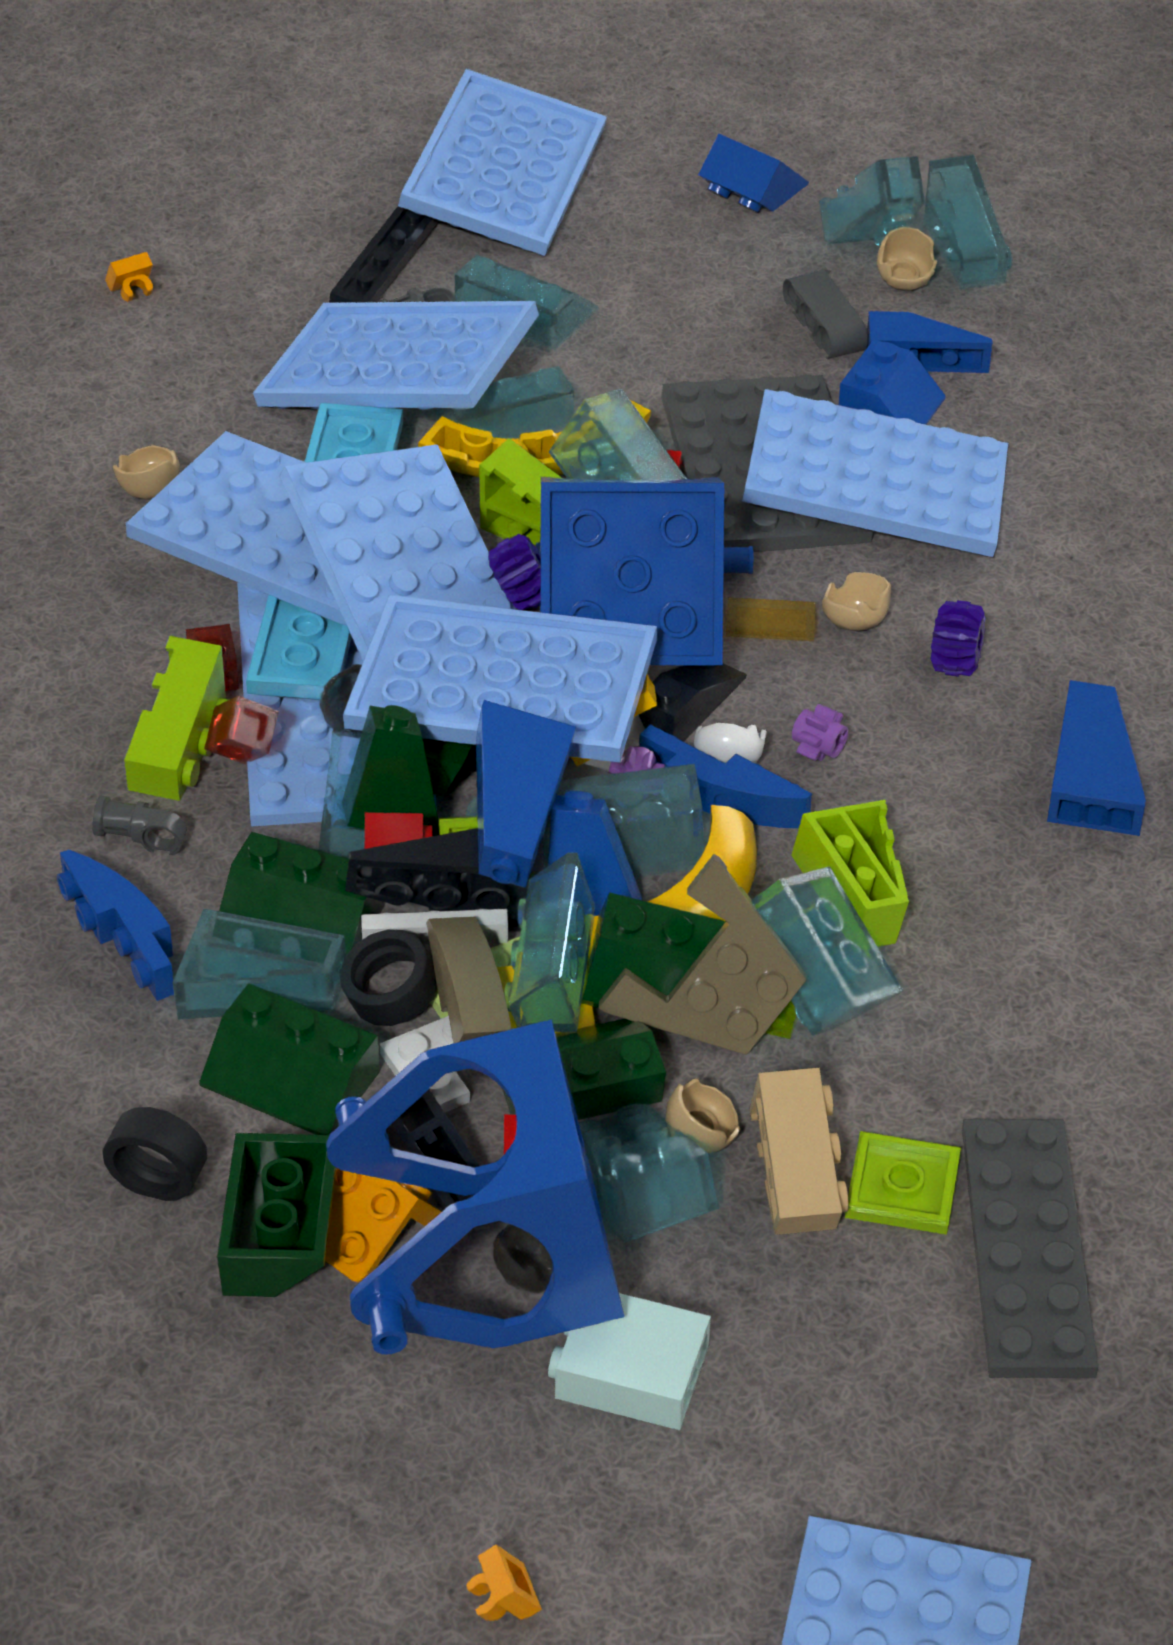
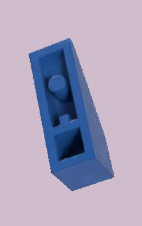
[867,311,992,373]

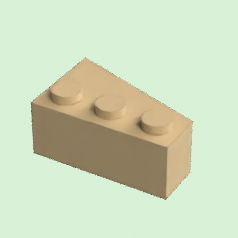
[749,1068,848,1235]

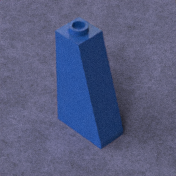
[1047,680,1146,836]
[476,700,576,888]

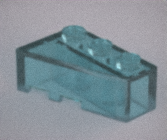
[923,154,1012,289]

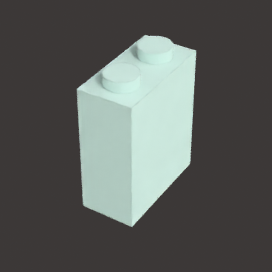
[548,1293,711,1430]

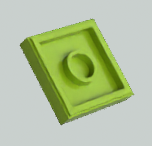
[845,1131,961,1235]

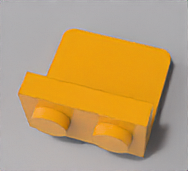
[325,1168,442,1283]

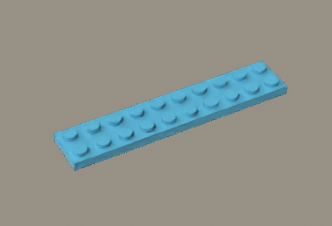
[246,403,403,701]

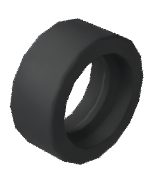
[339,930,437,1026]
[102,1107,207,1201]

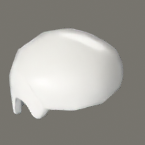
[694,723,766,763]

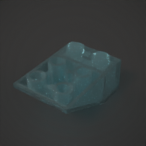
[579,1104,719,1243]

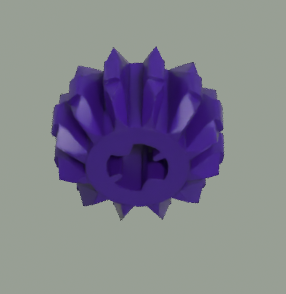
[488,534,541,611]
[930,600,986,677]

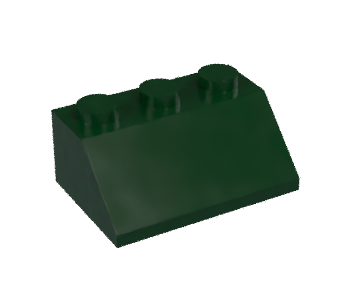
[214,831,385,969]
[581,892,726,1008]
[199,983,380,1135]
[502,1019,666,1120]
[217,1133,336,1297]

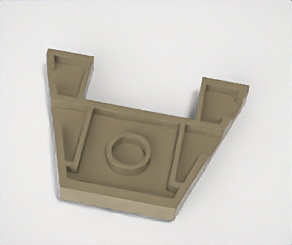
[599,854,807,1055]

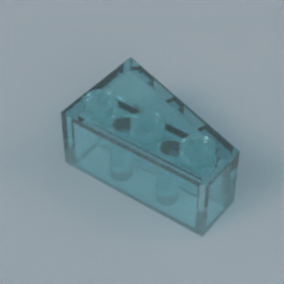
[819,156,925,245]
[173,909,346,1020]

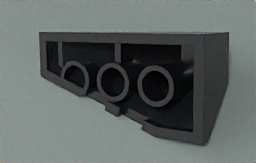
[345,828,544,932]

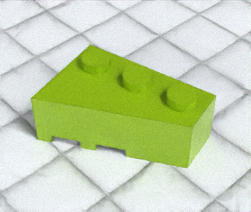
[479,438,561,546]
[124,636,231,801]
[791,800,909,951]

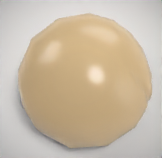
[877,227,937,291]
[113,445,180,500]
[822,572,891,631]
[665,1078,740,1154]

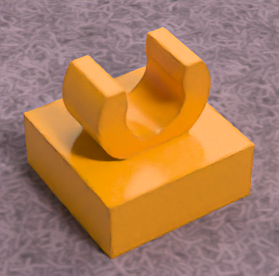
[105,252,153,302]
[466,1545,542,1621]

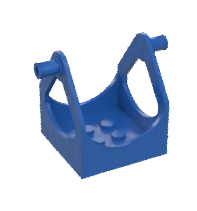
[536,477,754,665]
[326,1019,625,1355]

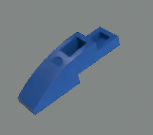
[639,724,812,829]
[57,849,175,1001]

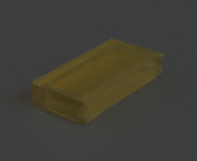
[726,597,815,641]

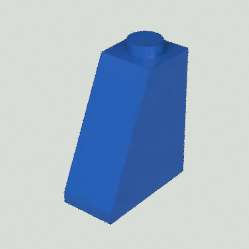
[544,791,643,923]

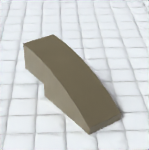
[426,916,512,1044]

